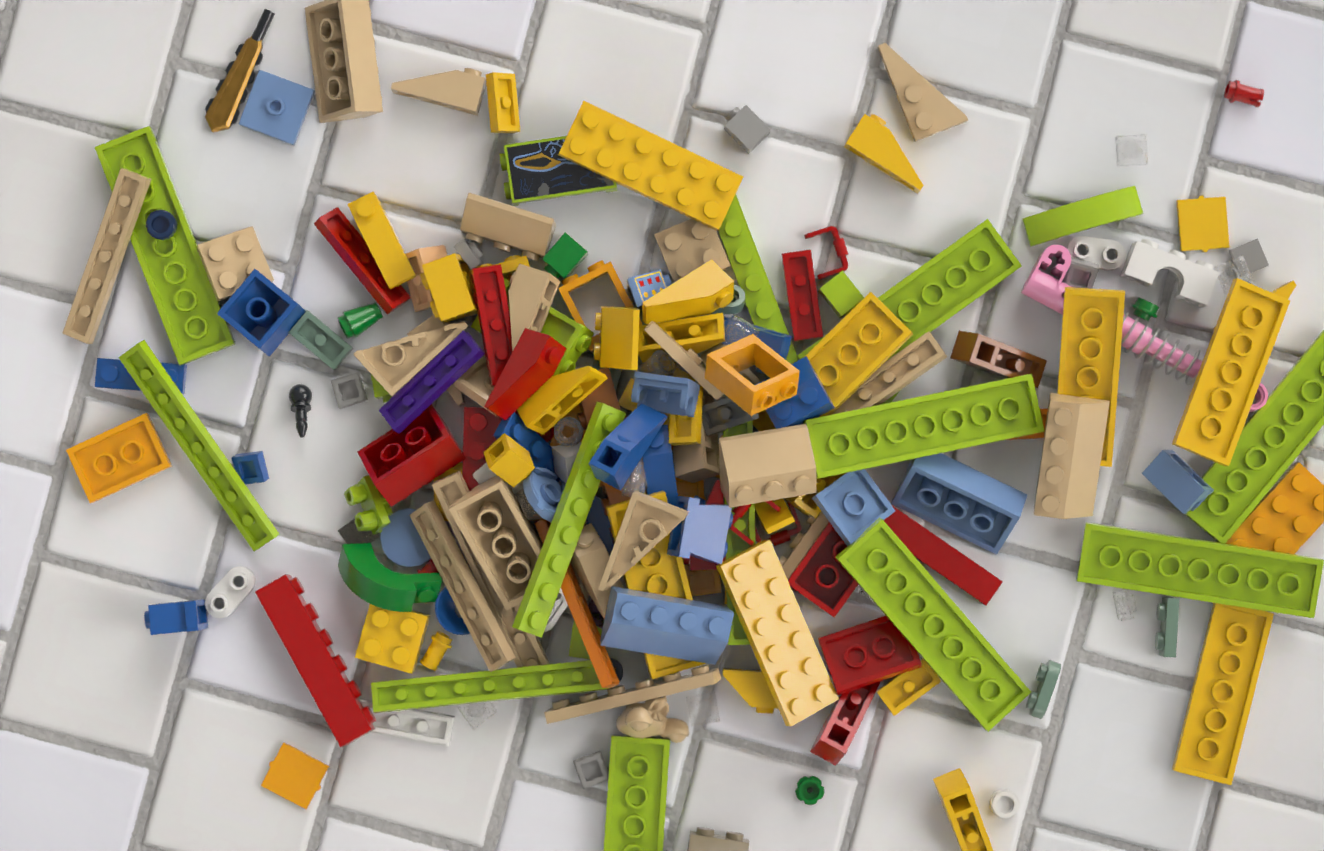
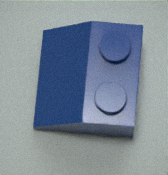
[217,269,306,357]
[756,356,835,429]

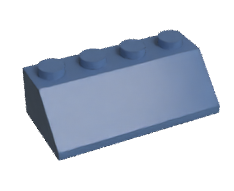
[891,453,1027,554]
[600,586,734,665]

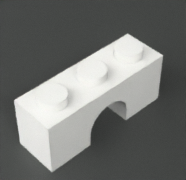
[1120,239,1220,308]

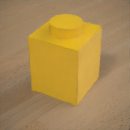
[483,433,535,488]

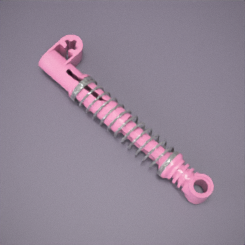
[1021,244,1268,413]

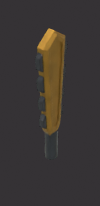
[205,9,275,133]

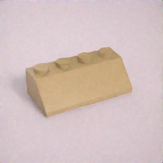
[305,0,383,123]
[1034,393,1110,519]
[448,475,543,611]

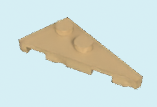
[877,43,968,142]
[353,321,469,397]
[644,321,724,400]
[598,491,689,591]

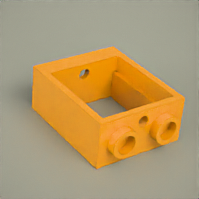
[558,260,643,353]
[705,334,800,416]

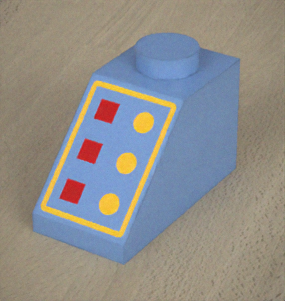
[627,269,672,311]

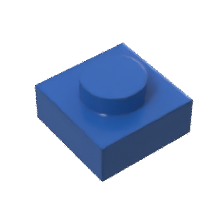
[232,451,270,485]

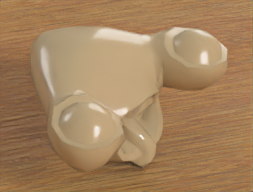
[616,696,689,743]

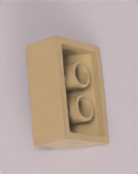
[460,193,556,261]
[719,424,816,508]

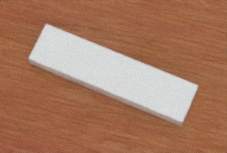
[359,699,455,746]

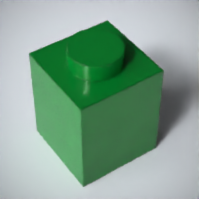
[542,232,588,279]

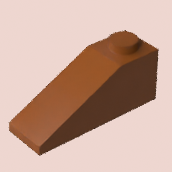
[950,330,1047,388]

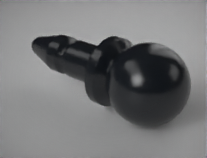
[289,384,312,438]

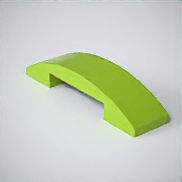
[1023,186,1144,247]

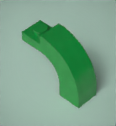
[338,543,442,612]

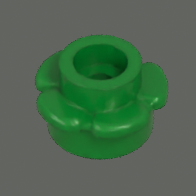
[1131,297,1159,322]
[795,776,825,805]

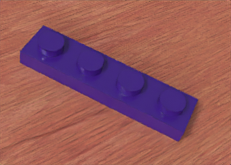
[379,330,485,434]

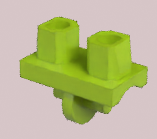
[344,475,393,535]

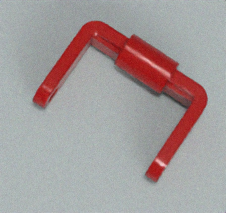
[804,226,849,280]
[729,501,781,546]
[755,502,802,546]

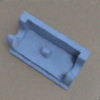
[631,371,700,417]
[1142,450,1214,514]

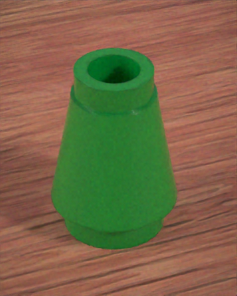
[337,302,383,339]

